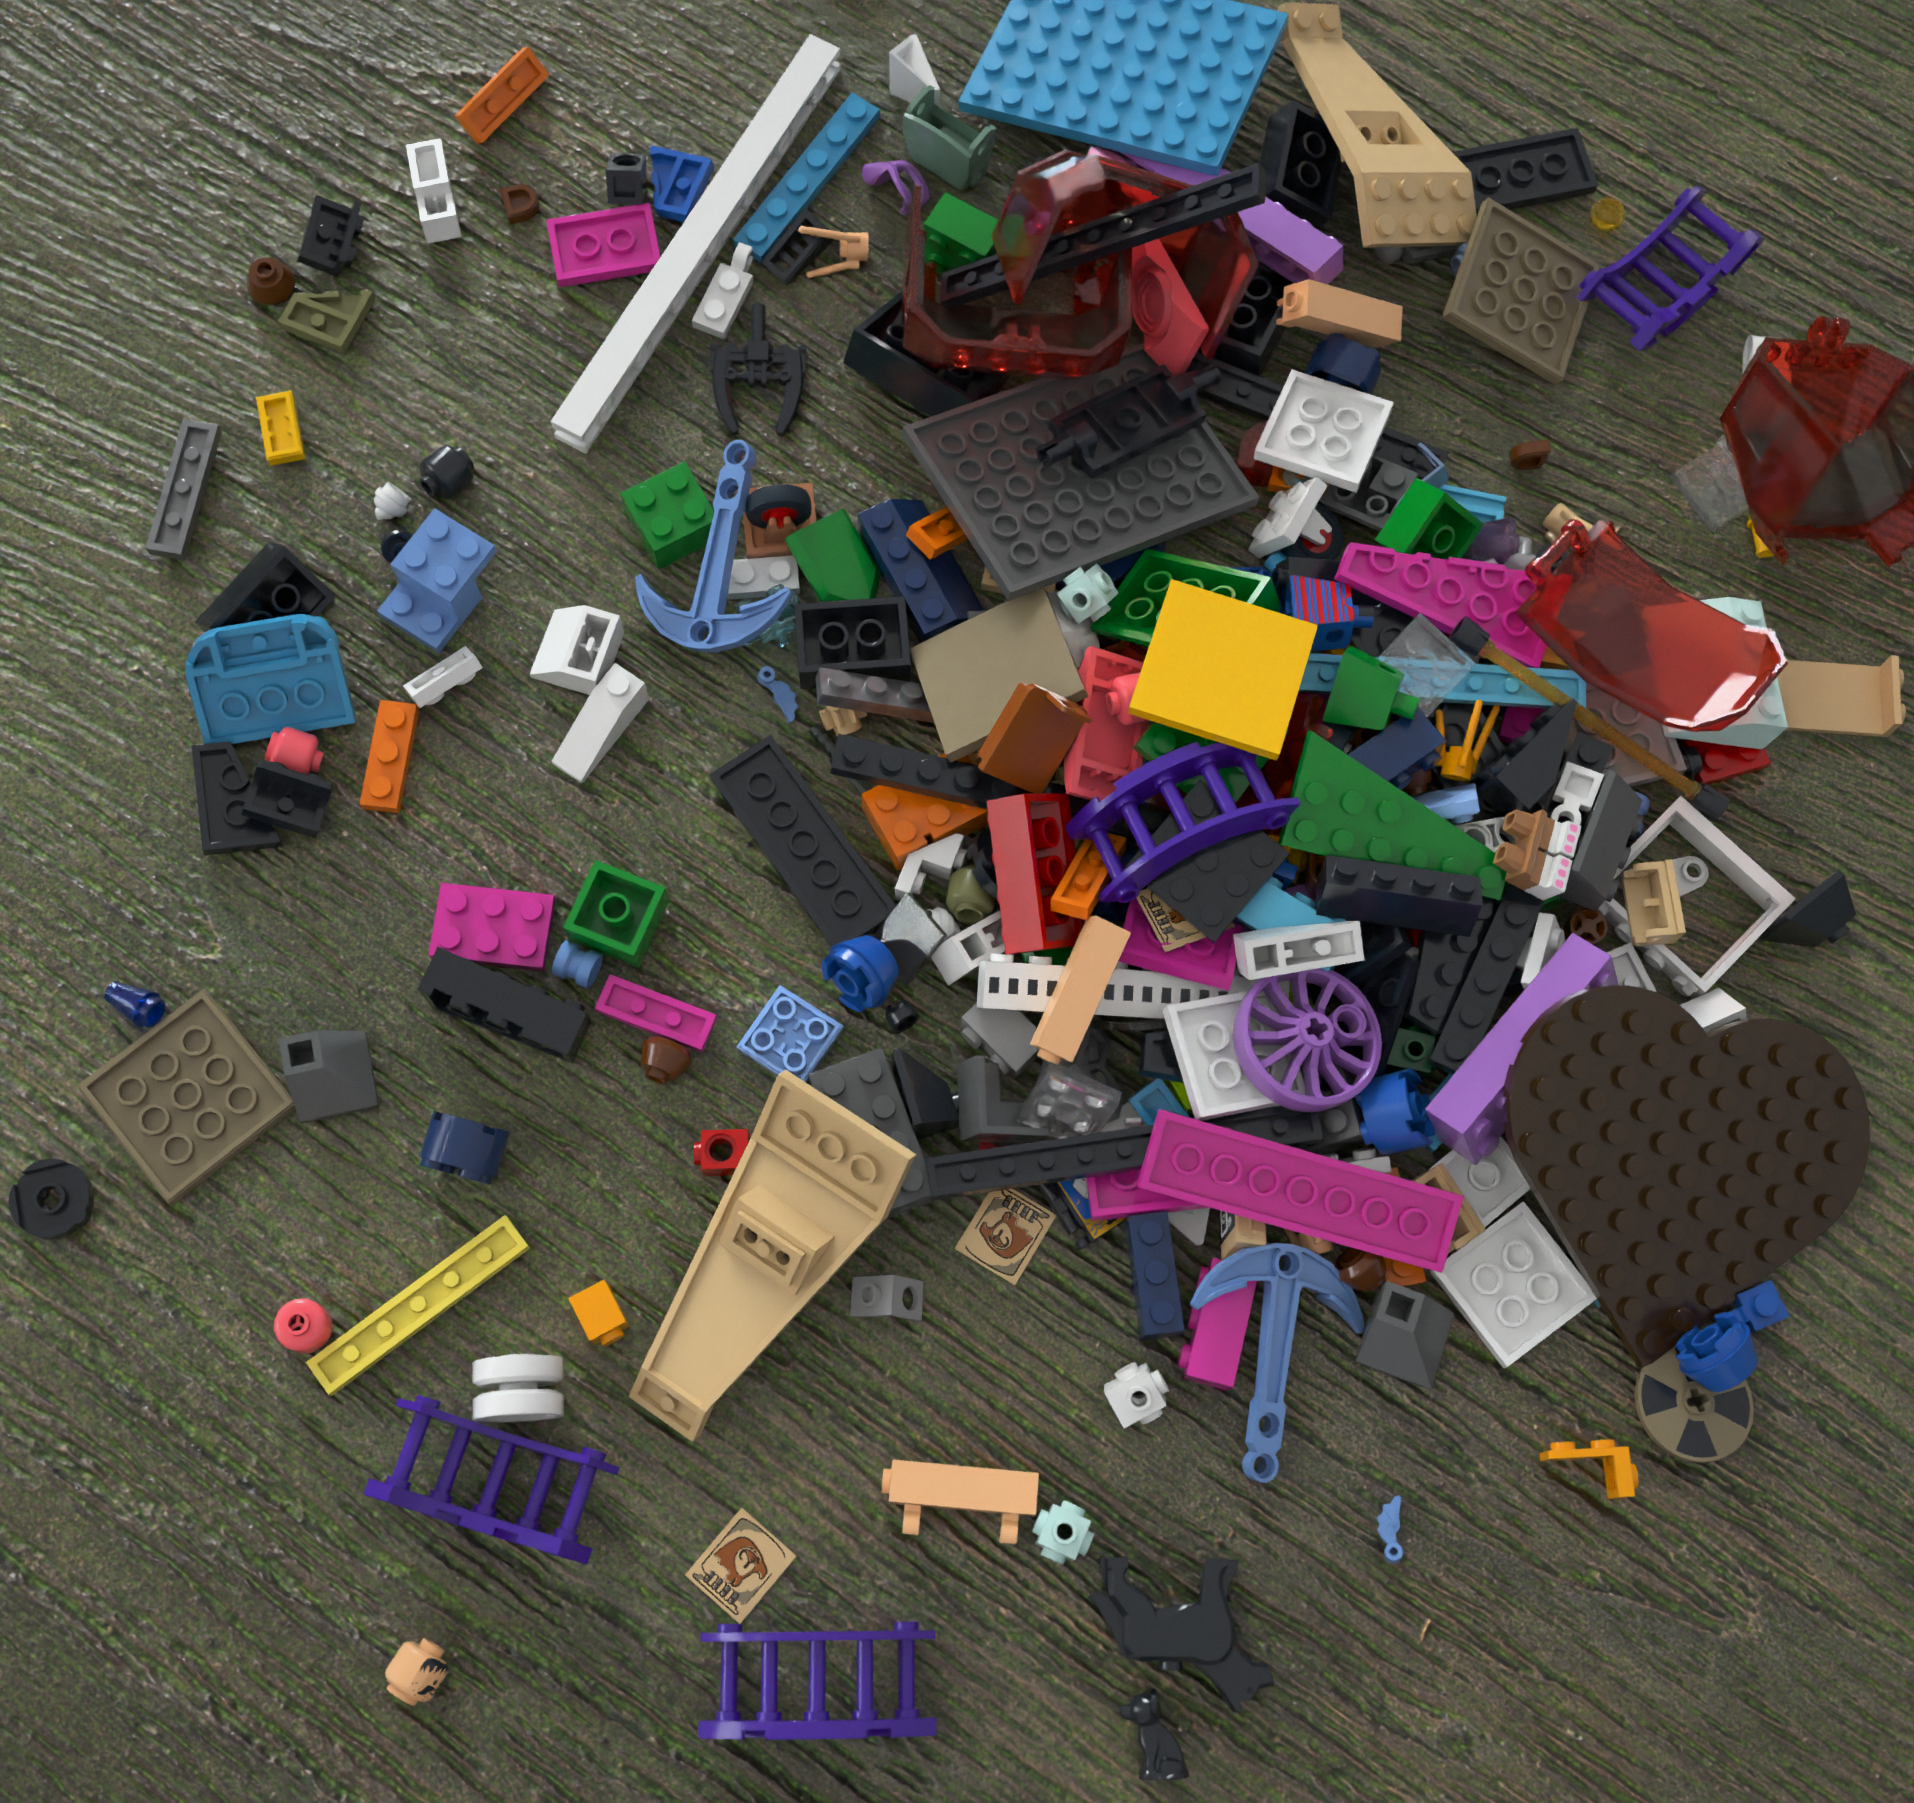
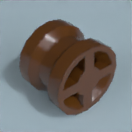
[1562,908,1608,946]

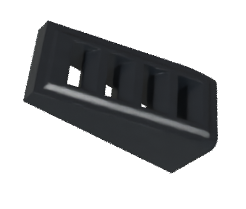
[761,208,834,286]

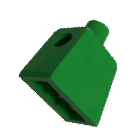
[1322,646,1420,730]

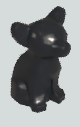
[1119,1688,1189,1780]

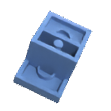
[377,508,497,654]

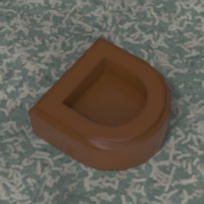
[499,184,539,225]
[1509,440,1551,470]

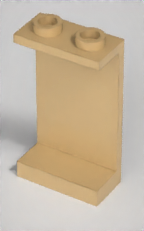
[1771,647,1906,737]

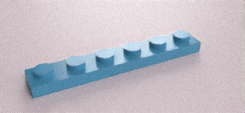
[733,93,880,264]

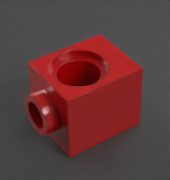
[694,1129,750,1176]

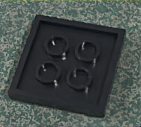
[1125,780,1290,944]

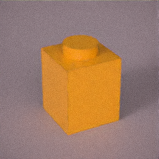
[568,1279,630,1347]

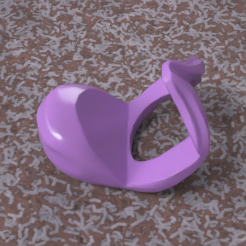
[862,160,930,215]

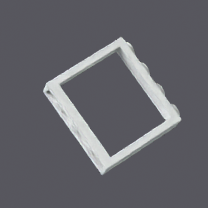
[1597,796,1796,999]

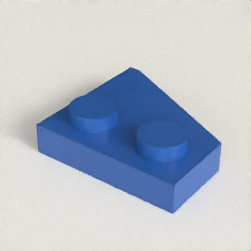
[650,145,714,222]

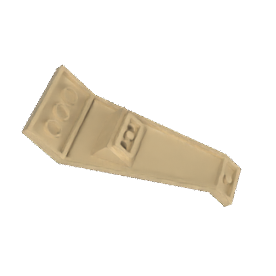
[1277,2,1477,248]
[629,1070,916,1442]

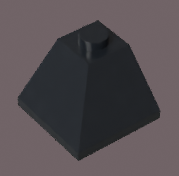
[1759,870,1856,947]
[892,1048,959,1139]

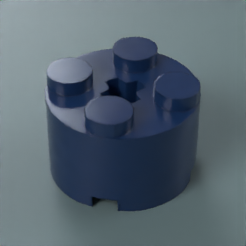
[1304,333,1381,395]
[419,1111,510,1184]

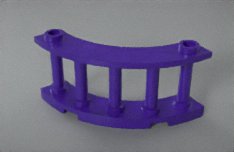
[1576,185,1765,351]
[1065,742,1301,903]
[363,1395,620,1565]
[698,1622,936,1739]

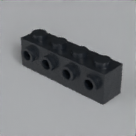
[1316,855,1483,937]

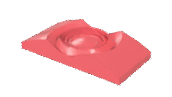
[1117,239,1209,374]
[1064,646,1148,801]

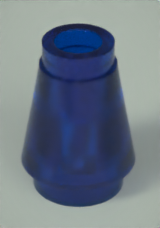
[104,981,166,1028]

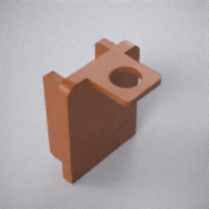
[978,683,1092,794]

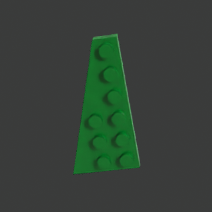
[1278,730,1507,900]

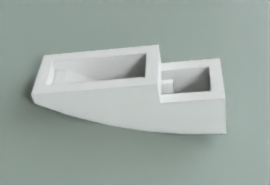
[406,139,462,244]

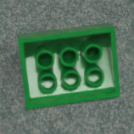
[1090,549,1281,647]

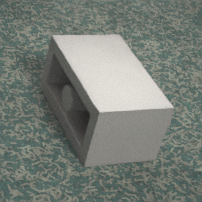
[960,1003,1039,1079]

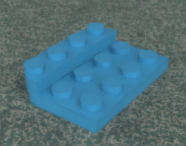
[185,614,356,744]

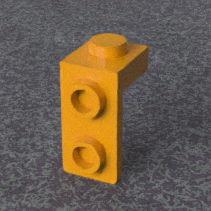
[1539,1439,1639,1499]

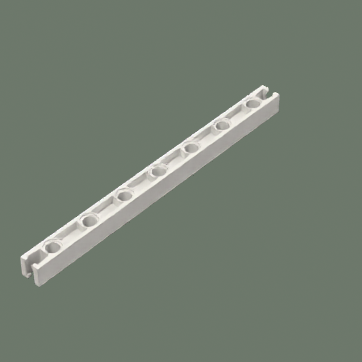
[551,34,841,454]

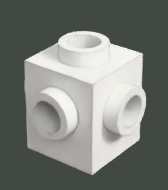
[1104,1362,1169,1428]

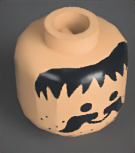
[385,1638,449,1706]

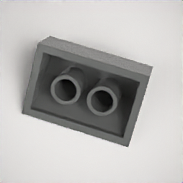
[1556,769,1643,911]

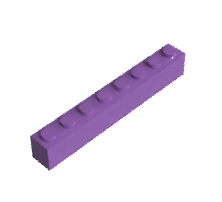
[1113,150,1343,285]

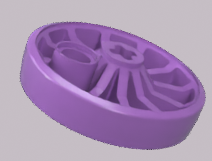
[1233,968,1382,1112]

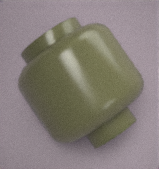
[946,865,996,924]

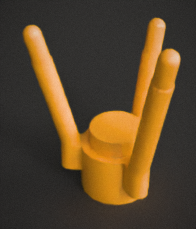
[1435,700,1500,782]

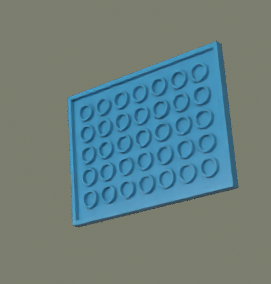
[958,0,1288,176]

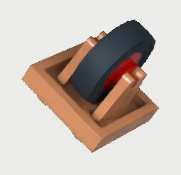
[743,483,816,559]

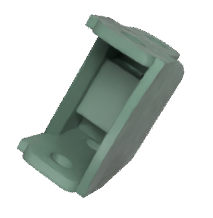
[903,85,996,190]

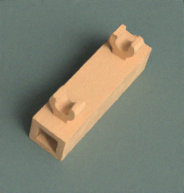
[1276,279,1403,348]
[1029,916,1131,1065]
[881,1459,1039,1544]

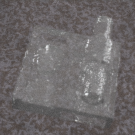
[1670,433,1774,533]

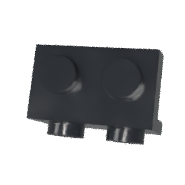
[297,195,364,277]
[241,761,334,838]

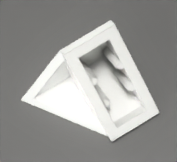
[889,34,940,106]

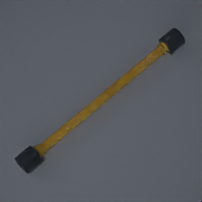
[1448,616,1730,822]

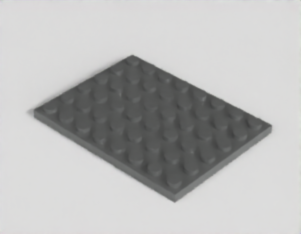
[902,342,1260,601]

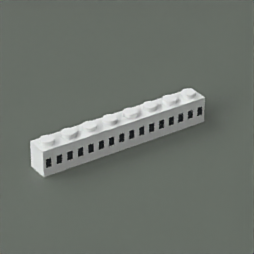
[977,954,1290,1019]

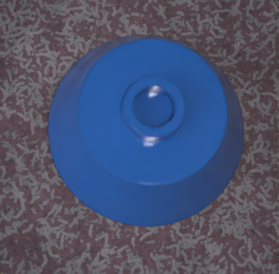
[822,935,899,1012]
[1675,1312,1758,1392]

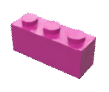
[1178,1258,1257,1391]

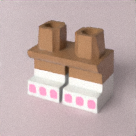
[1493,809,1581,900]

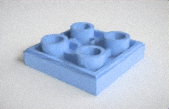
[1411,783,1480,824]
[737,985,844,1083]

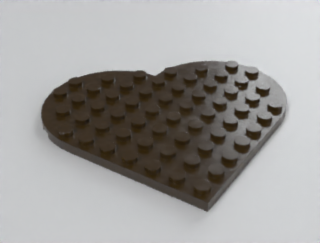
[1503,985,1870,1368]

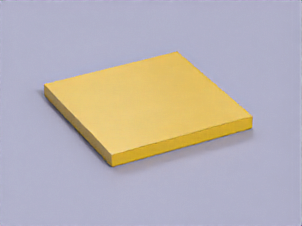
[1127,579,1318,761]

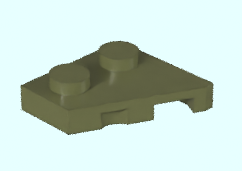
[278,290,375,354]

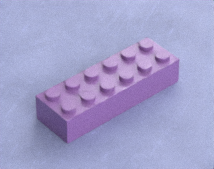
[1425,933,1619,1165]

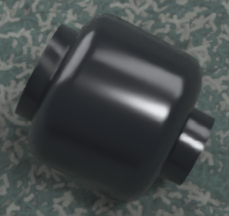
[419,445,474,499]

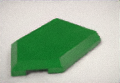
[784,509,881,602]

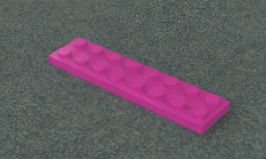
[1137,1109,1464,1273]

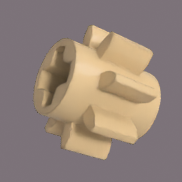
[819,706,867,736]

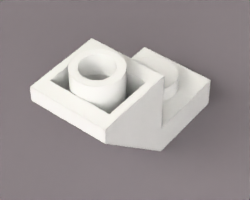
[895,833,967,904]

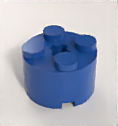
[1355,1068,1435,1156]

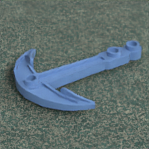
[635,440,793,653]
[1190,1242,1365,1483]

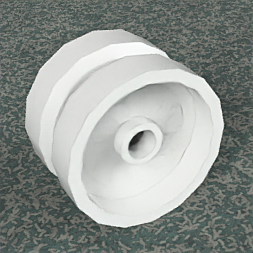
[473,1354,564,1423]

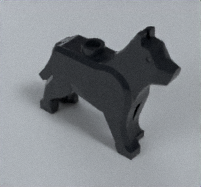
[1088,1557,1274,1713]

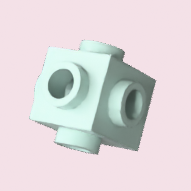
[1057,563,1118,624]
[1032,1500,1094,1565]

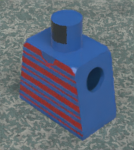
[1284,575,1374,651]

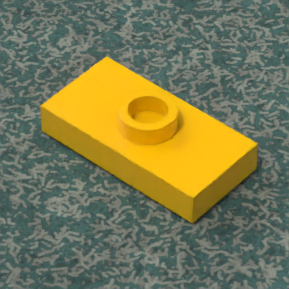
[256,390,306,466]

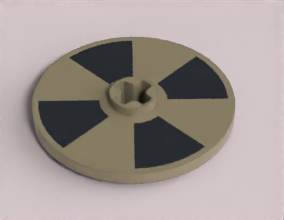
[1635,1346,1754,1463]

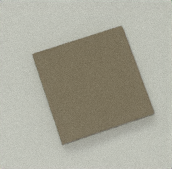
[1442,198,1601,385]
[909,587,1089,763]
[76,988,295,1206]

